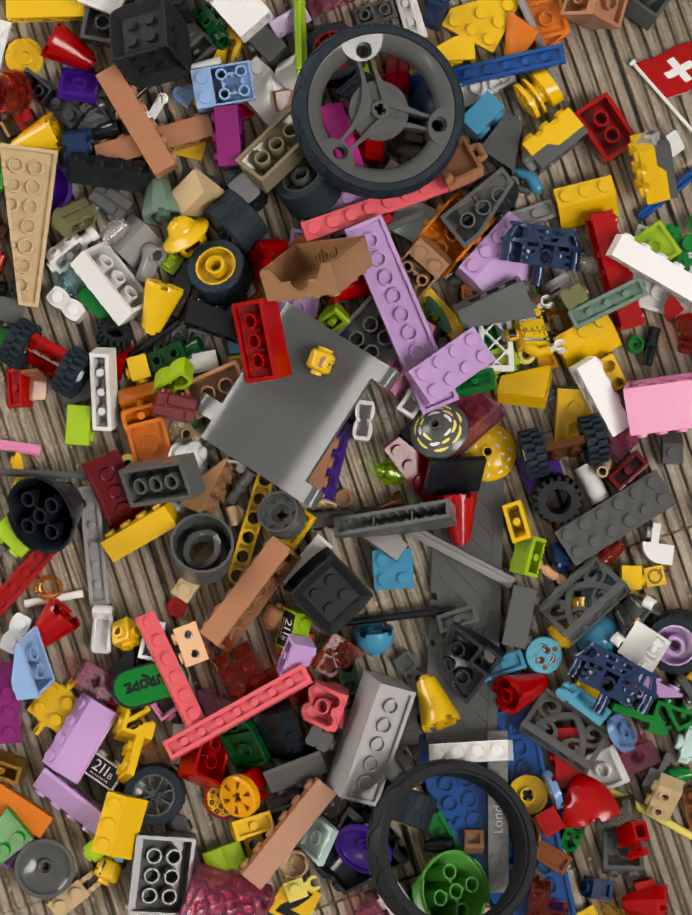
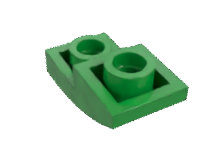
[76,285,111,321]

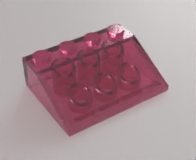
[178,863,275,915]

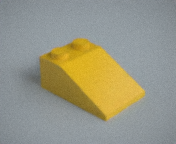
[415,33,475,71]

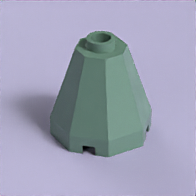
[142,176,181,227]

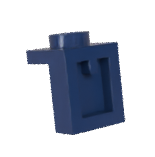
[581,875,615,901]

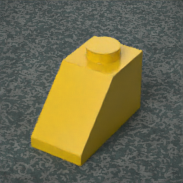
[502,500,532,544]

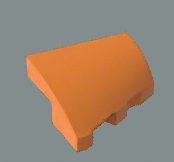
[504,11,540,56]

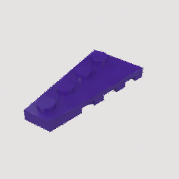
[321,422,353,501]

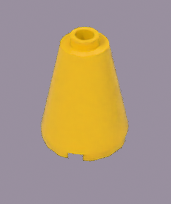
[11,112,65,151]
[141,278,184,335]
[416,674,461,733]

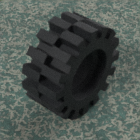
[95,317,133,354]

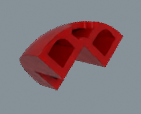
[564,774,621,828]

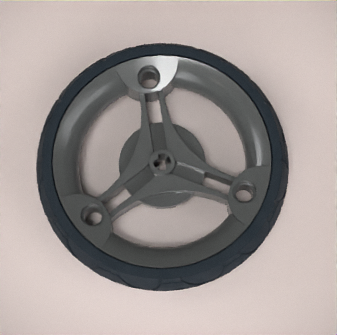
[291,23,465,199]

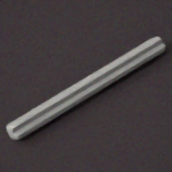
[407,531,515,588]

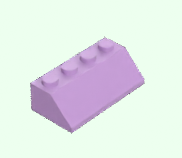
[42,692,118,785]
[33,766,103,835]

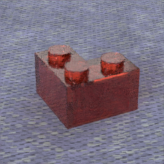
[524,878,568,915]

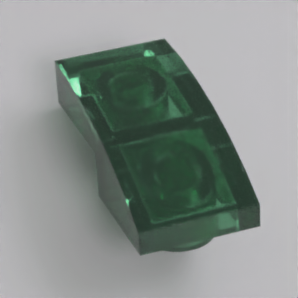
[423,296,452,335]

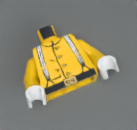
[504,295,566,358]

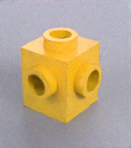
[111,617,141,651]

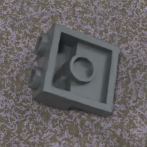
[602,830,644,878]

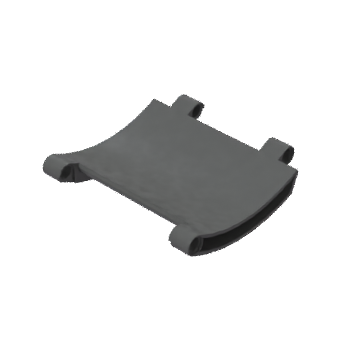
[195,301,401,510]

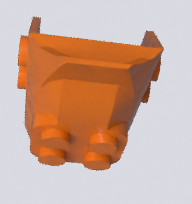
[409,188,497,279]

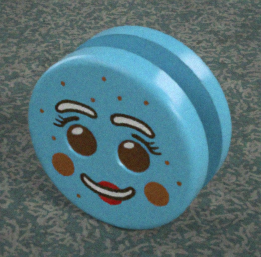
[524,636,562,674]

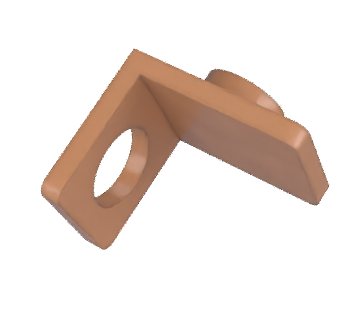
[20,368,49,401]

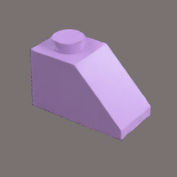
[276,634,316,676]

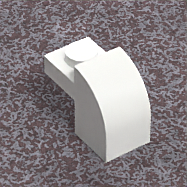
[640,523,675,566]

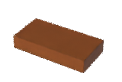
[537,840,573,876]

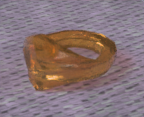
[545,309,570,335]
[33,575,63,600]

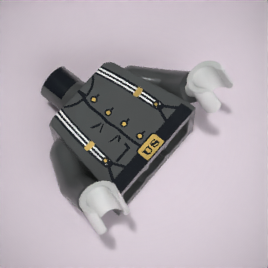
[610,594,663,648]

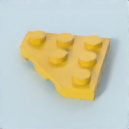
[441,0,519,55]

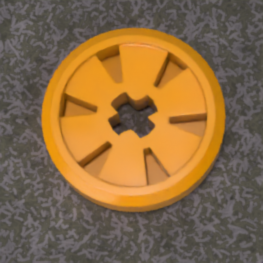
[219,773,260,818]

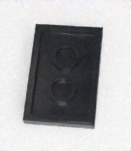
[422,456,487,496]

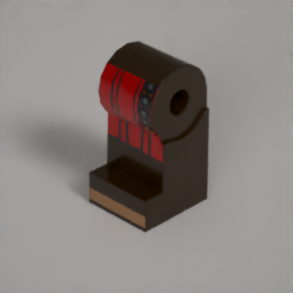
[0,109,38,142]

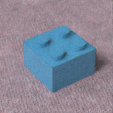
[463,91,505,143]
[372,548,414,591]

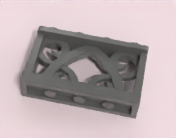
[537,555,631,646]
[518,688,610,775]

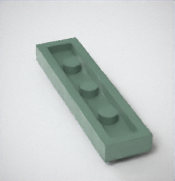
[568,276,649,330]

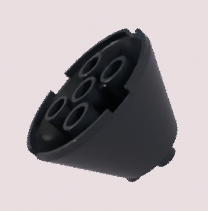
[7,476,86,554]

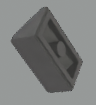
[265,786,304,820]

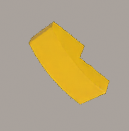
[10,452,27,486]

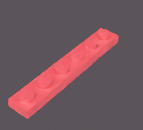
[134,610,205,729]

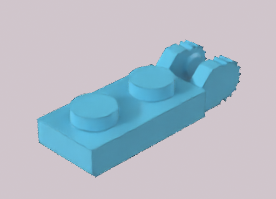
[555,681,611,726]

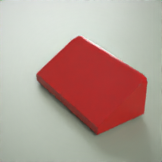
[6,367,33,409]

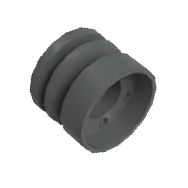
[257,491,307,540]

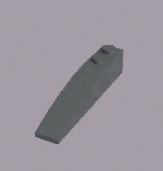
[334,498,457,538]

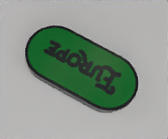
[110,661,189,710]

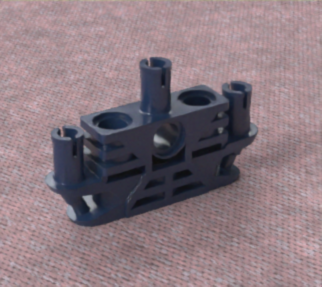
[500,221,585,286]
[566,640,660,716]

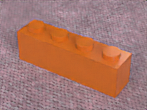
[0,780,56,839]

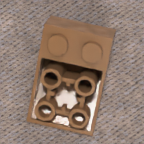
[401,235,454,301]
[180,459,236,516]

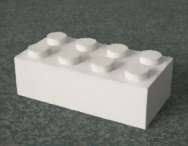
[70,240,144,326]

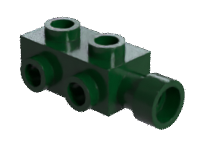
[192,3,230,50]
[146,336,205,373]

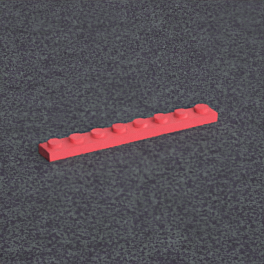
[300,174,456,242]
[162,664,314,761]

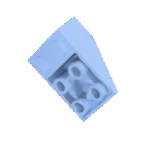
[190,60,256,113]

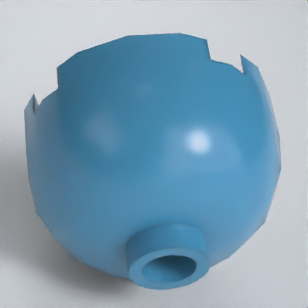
[354,623,394,657]

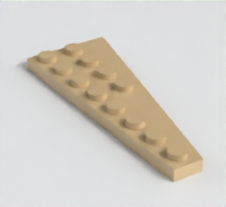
[0,143,59,308]

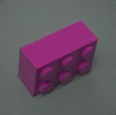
[211,105,246,171]

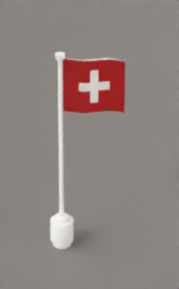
[629,41,692,133]

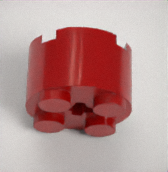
[247,237,289,280]

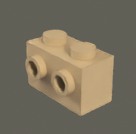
[644,772,684,822]

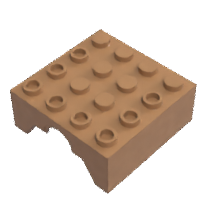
[259,235,373,303]

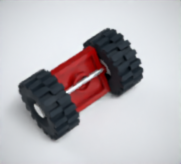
[0,317,90,399]

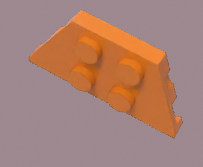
[526,0,570,49]

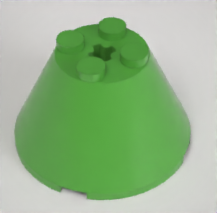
[411,850,490,915]

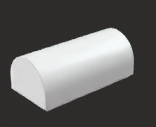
[574,463,610,505]

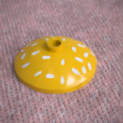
[457,423,517,481]

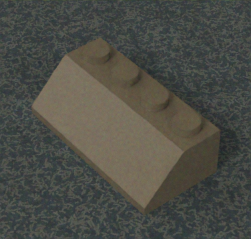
[235,106,305,194]

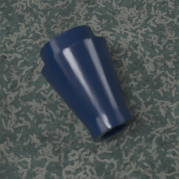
[548,542,571,573]

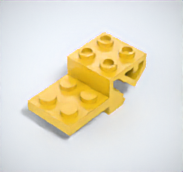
[111,705,156,783]

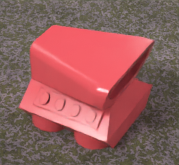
[301,679,349,732]

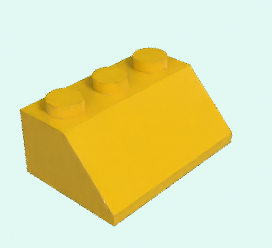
[552,175,619,230]
[553,315,622,375]
[91,790,148,860]

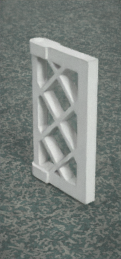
[478,321,514,372]

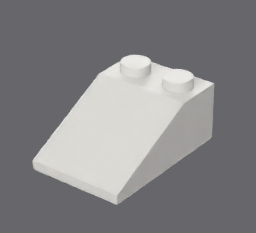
[244,56,286,127]

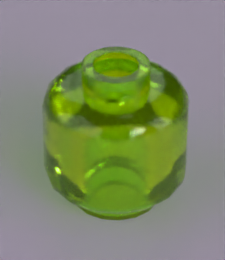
[377,458,406,486]

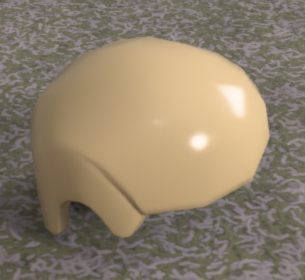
[279,848,309,879]

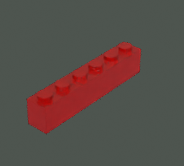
[584,209,645,332]

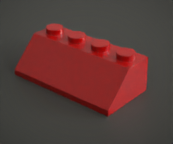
[231,298,292,383]

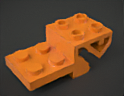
[118,381,172,462]

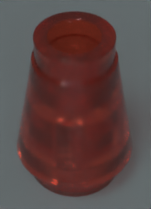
[597,540,626,567]

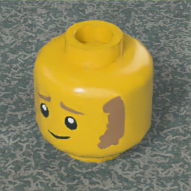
[306,346,336,377]

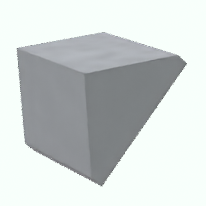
[107,214,161,269]

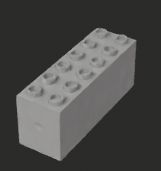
[325,670,416,806]

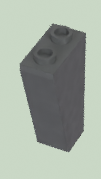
[452,276,536,329]

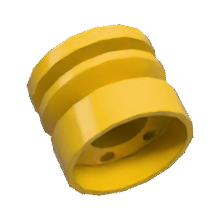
[512,69,564,120]

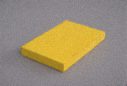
[554,388,592,441]

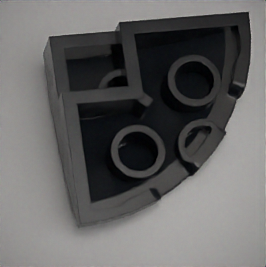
[442,622,506,704]

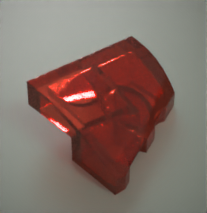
[311,633,367,678]

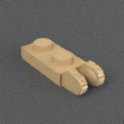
[47,870,101,915]

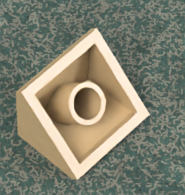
[172,167,225,217]

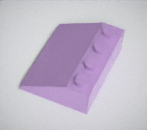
[455,211,543,294]

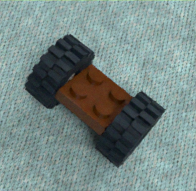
[517,413,610,480]

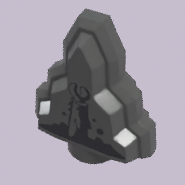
[66,96,111,131]

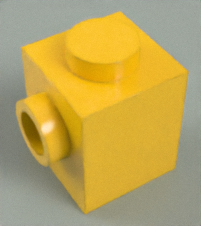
[125,353,153,385]
[620,566,646,594]

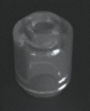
[99,218,129,246]

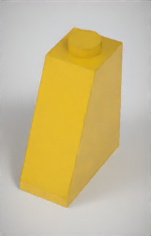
[494,365,552,409]

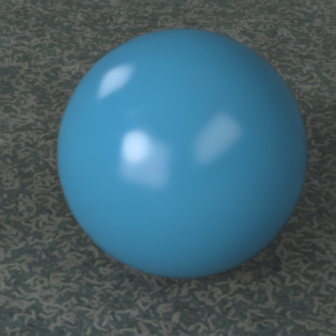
[577,616,618,658]

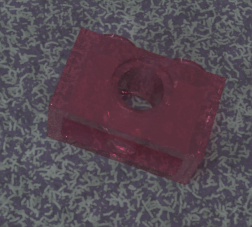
[616,737,661,776]

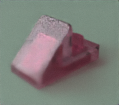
[608,427,641,465]

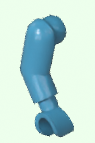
[515,168,543,195]

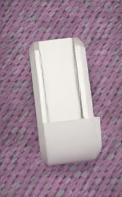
[90,605,114,654]

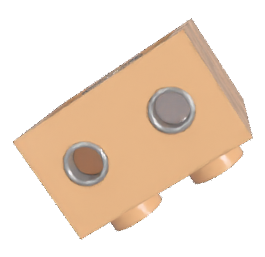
[171,621,211,667]

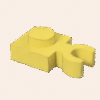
[283,874,321,903]

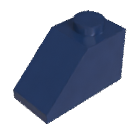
[423,0,451,32]

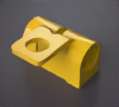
[229,810,275,857]

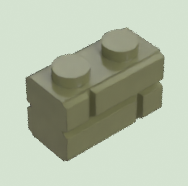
[51,198,98,238]
[556,283,590,315]

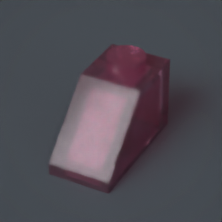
[355,896,386,915]

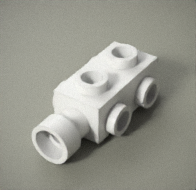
[45,225,100,275]

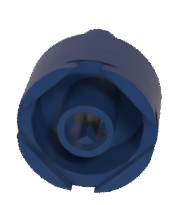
[62,128,96,167]

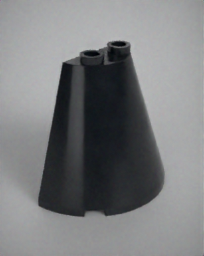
[316,803,409,895]

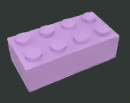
[404,326,496,407]

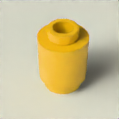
[547,622,571,650]

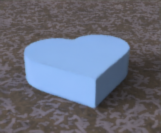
[172,84,195,109]

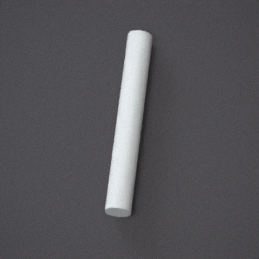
[24,590,84,608]

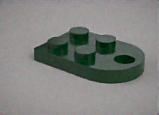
[219,718,272,770]

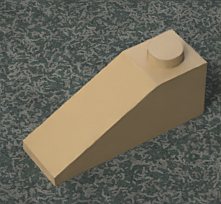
[171,544,214,604]

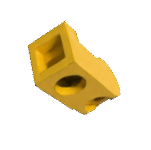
[599,353,627,392]

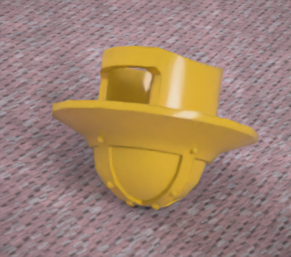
[163,215,209,258]

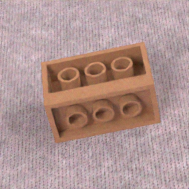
[560,0,628,30]

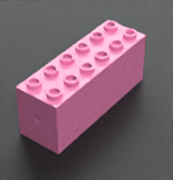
[623,372,692,438]

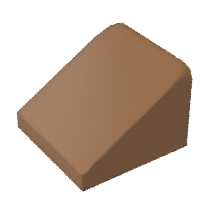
[463,829,484,854]

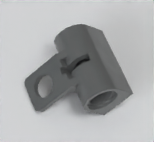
[436,604,482,639]

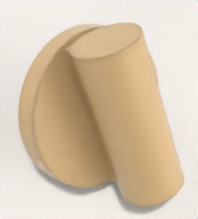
[225,504,245,527]

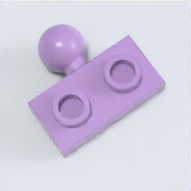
[268,7,312,45]

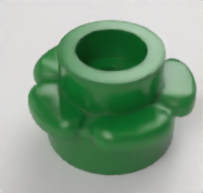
[626,335,645,354]

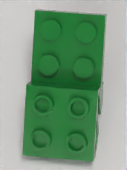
[608,697,692,737]

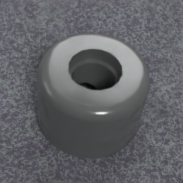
[170,513,234,585]

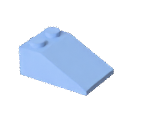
[11,626,55,701]

